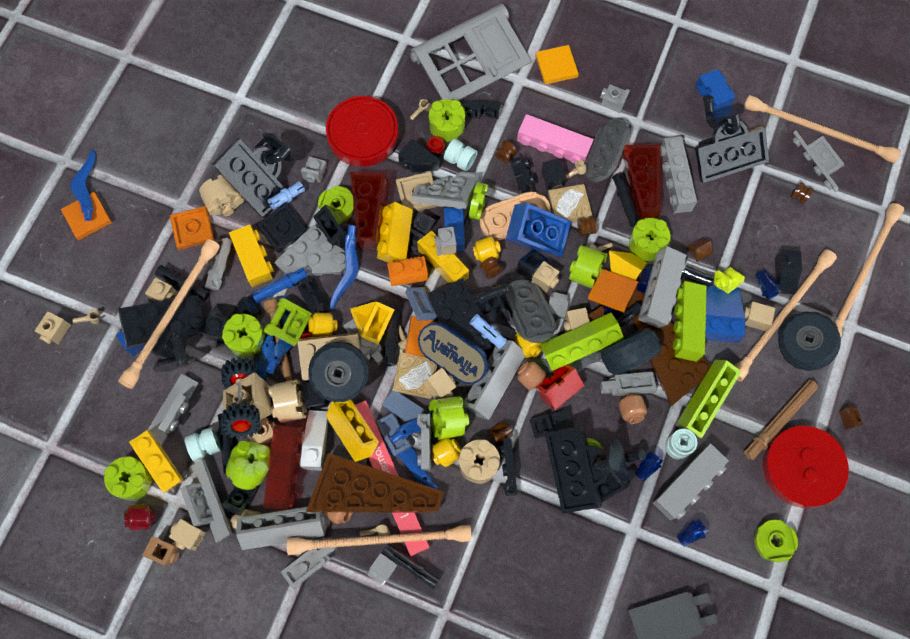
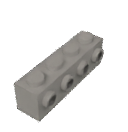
[659,136,697,214]
[638,246,687,328]
[463,340,525,420]
[653,443,729,521]
[236,507,324,550]

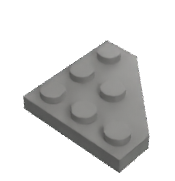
[412,171,480,209]
[274,224,346,276]

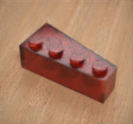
[622,145,661,220]
[350,172,390,250]
[263,423,306,510]

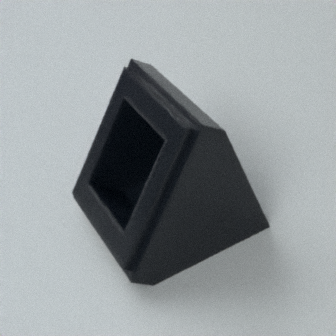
[237,296,262,317]

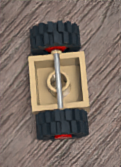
[221,357,271,439]

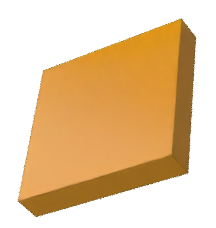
[535,45,579,85]

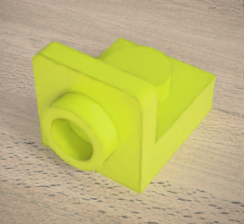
[714,267,745,294]

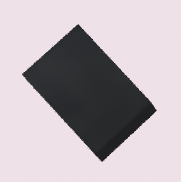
[516,249,548,282]

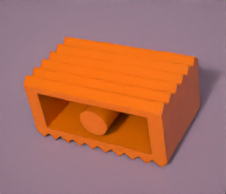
[387,256,428,287]

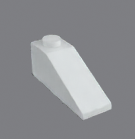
[300,410,328,471]

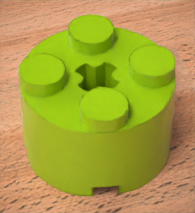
[429,99,465,142]
[629,218,670,261]
[569,245,607,289]
[222,314,266,358]
[429,396,469,440]
[226,441,272,490]
[104,457,153,501]

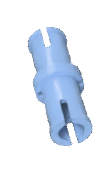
[268,181,305,209]
[470,314,507,349]

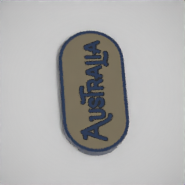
[418,322,489,384]

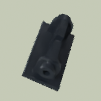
[511,153,536,193]
[297,277,331,316]

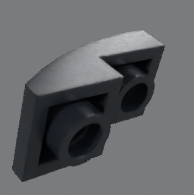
[463,100,502,119]
[223,485,260,516]

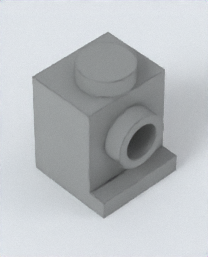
[600,84,630,113]
[434,227,456,256]

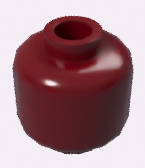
[124,503,155,532]

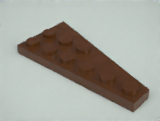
[626,285,711,407]
[306,453,444,513]

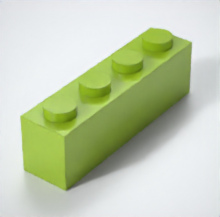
[673,281,707,362]
[540,313,624,371]
[675,360,742,438]

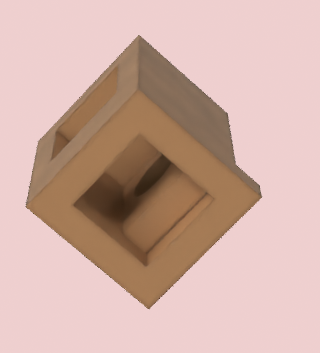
[142,536,179,567]

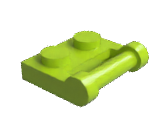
[264,298,312,346]

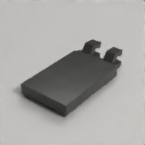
[627,592,718,639]

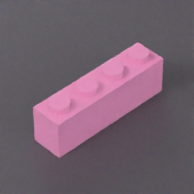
[517,114,594,164]

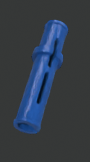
[252,267,309,303]

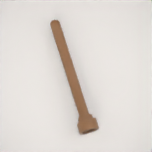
[263,299,293,381]

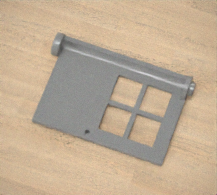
[410,3,532,101]

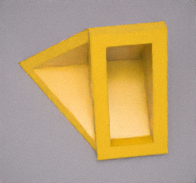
[609,251,647,281]
[350,301,394,344]

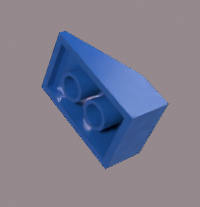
[505,203,571,257]
[705,286,745,343]

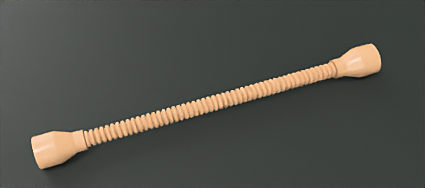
[744,95,901,163]
[834,203,904,336]
[118,239,220,389]
[734,249,837,381]
[287,525,471,555]

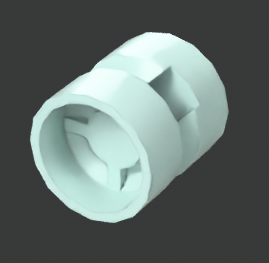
[444,139,477,171]
[185,427,221,461]
[665,429,698,459]

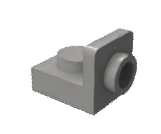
[301,157,327,183]

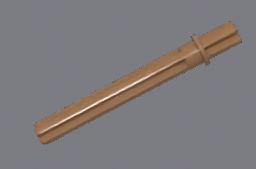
[744,380,818,460]

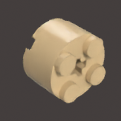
[199,175,244,216]
[268,379,307,423]
[459,440,500,484]

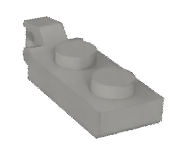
[205,238,232,291]
[343,319,384,365]
[600,372,657,396]
[417,414,432,471]
[281,546,337,589]

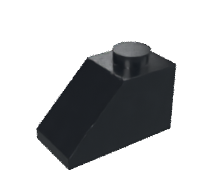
[398,139,440,173]
[313,204,356,248]
[775,250,802,294]
[203,303,237,344]

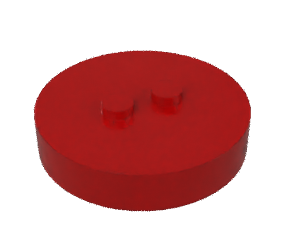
[326,96,399,167]
[763,426,849,508]

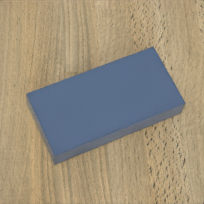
[405,287,437,321]
[382,391,426,423]
[376,412,412,457]

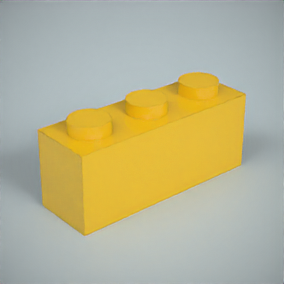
[377,202,413,263]
[229,224,274,287]
[417,231,469,284]
[326,399,379,462]
[129,430,185,493]

